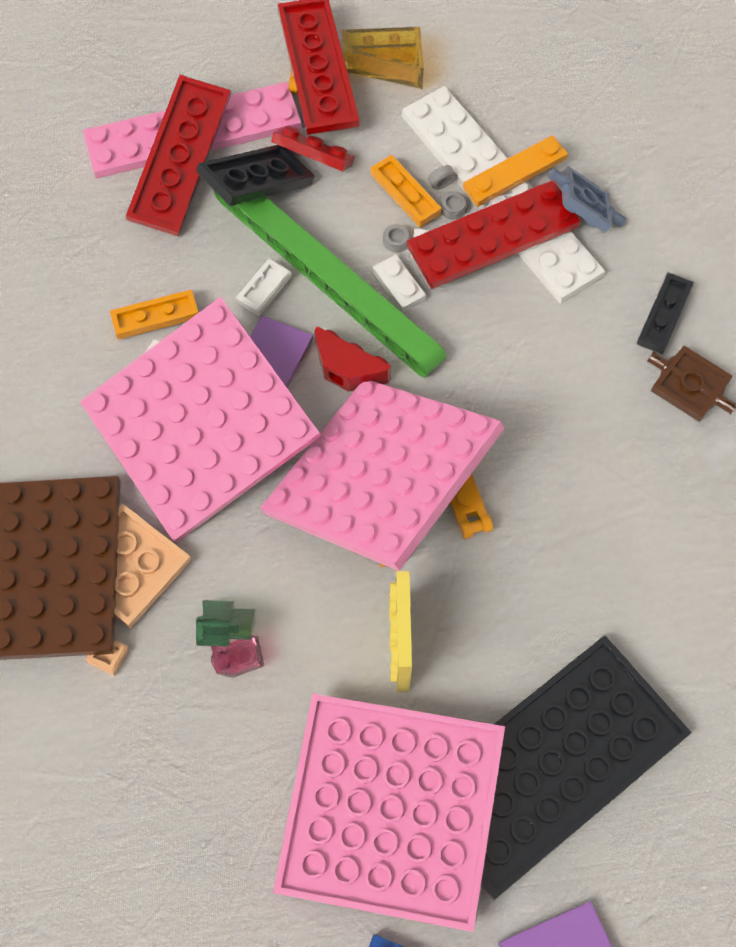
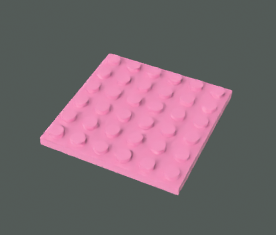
[80,297,322,543]
[260,381,504,571]
[273,694,505,932]

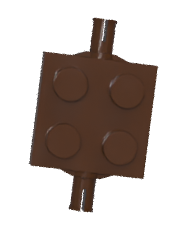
[647,345,736,422]

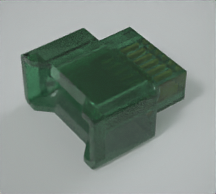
[196,600,255,647]

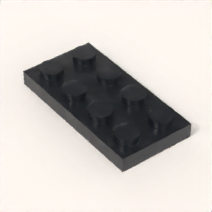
[196,145,315,206]

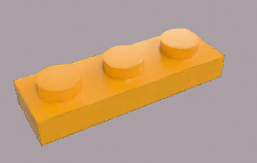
[370,154,442,228]
[110,289,199,340]

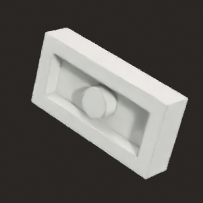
[373,255,426,313]

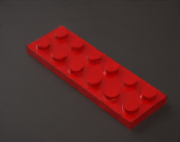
[277,0,360,135]
[126,74,231,237]
[407,180,581,289]

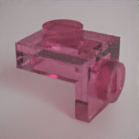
[211,635,264,678]

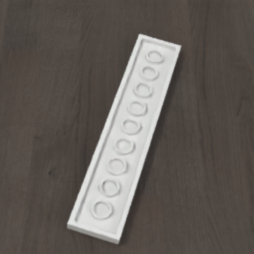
[401,86,606,304]

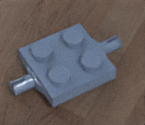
[548,165,626,233]

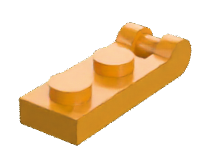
[449,474,493,540]

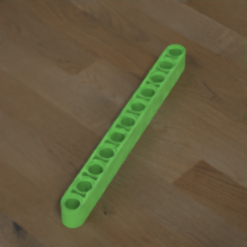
[213,189,447,378]

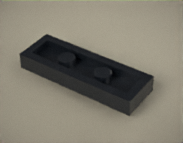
[636,272,694,355]

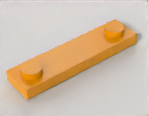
[463,135,568,207]

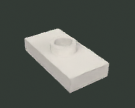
[236,258,292,316]

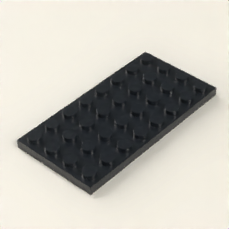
[481,635,692,900]

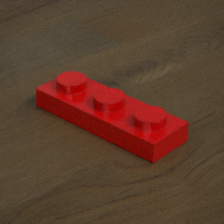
[271,126,355,172]

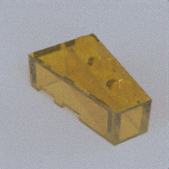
[342,26,424,89]

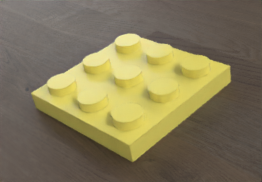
[389,571,412,692]

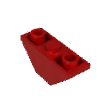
[314,326,391,392]

